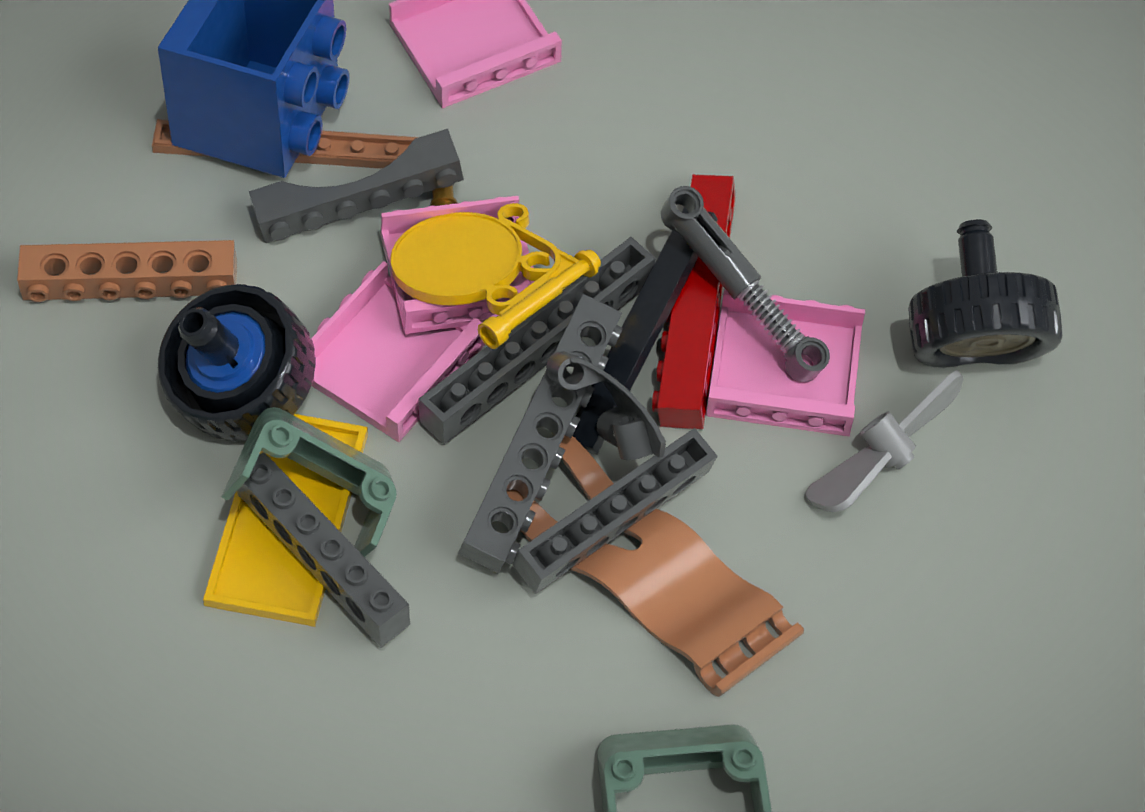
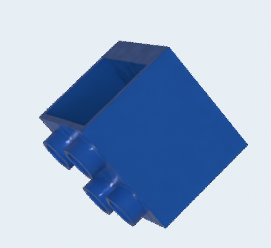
[158,0,350,178]

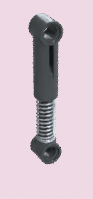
[661,186,830,382]

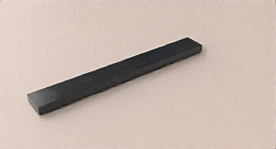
[572,207,718,455]

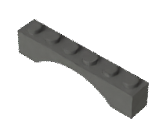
[249,128,464,243]

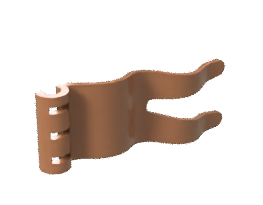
[507,436,804,697]

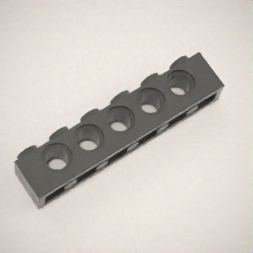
[512,428,718,594]
[237,452,410,647]

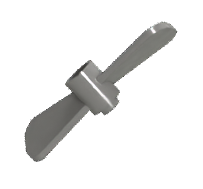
[806,370,963,512]

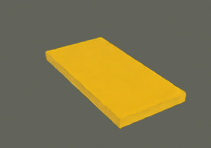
[203,414,368,627]

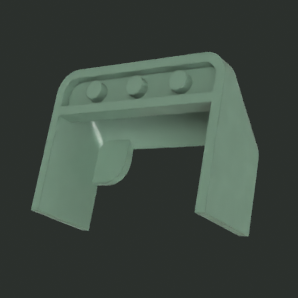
[221,407,397,557]
[597,724,772,812]

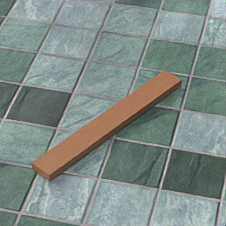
[152,119,419,169]

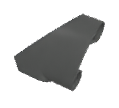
[546,351,666,460]

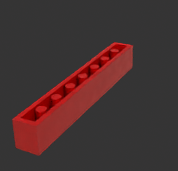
[652,174,736,429]

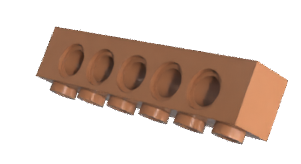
[17,240,237,302]

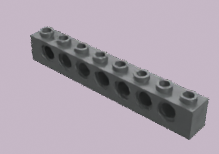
[419,237,656,444]
[458,294,623,573]

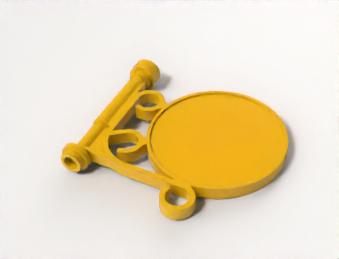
[391,203,601,349]

